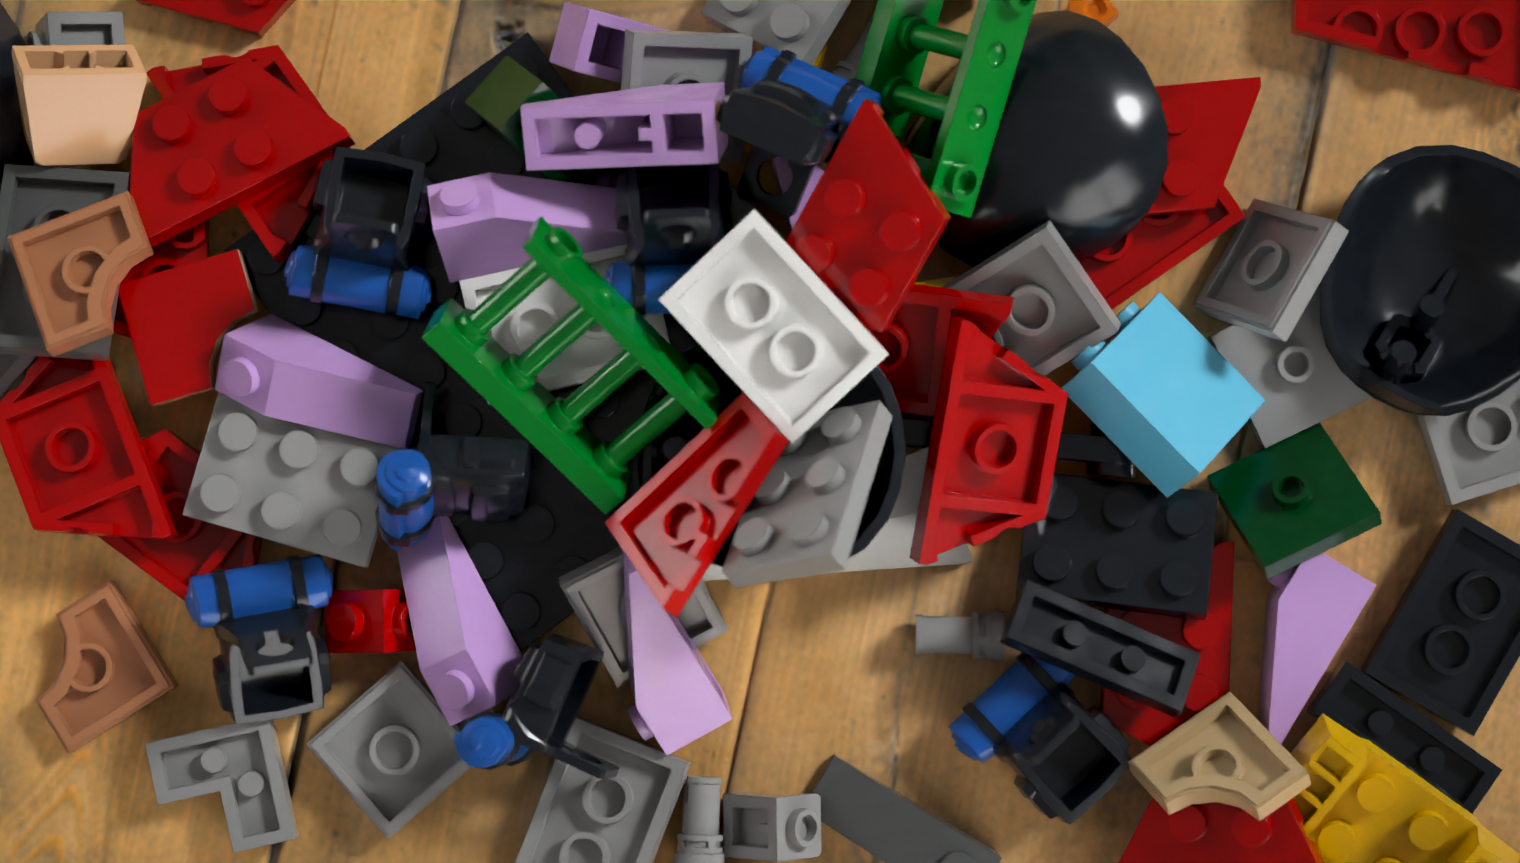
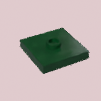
[1207,422,1382,579]

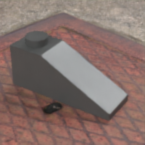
[812,755,1002,863]

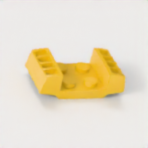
[1290,713,1520,863]

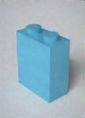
[1062,292,1266,498]

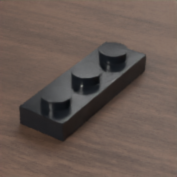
[1000,579,1201,717]
[1306,660,1502,814]

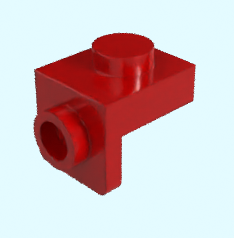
[324,588,416,653]

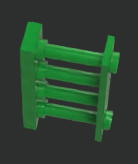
[836,0,1037,218]
[422,216,722,515]

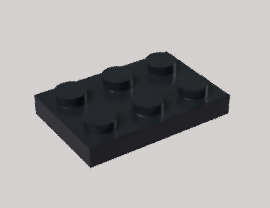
[1015,473,1218,620]
[1360,509,1520,736]

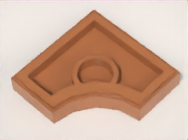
[7,191,154,357]
[35,580,179,754]

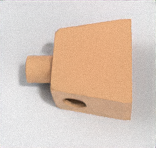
[12,44,147,170]

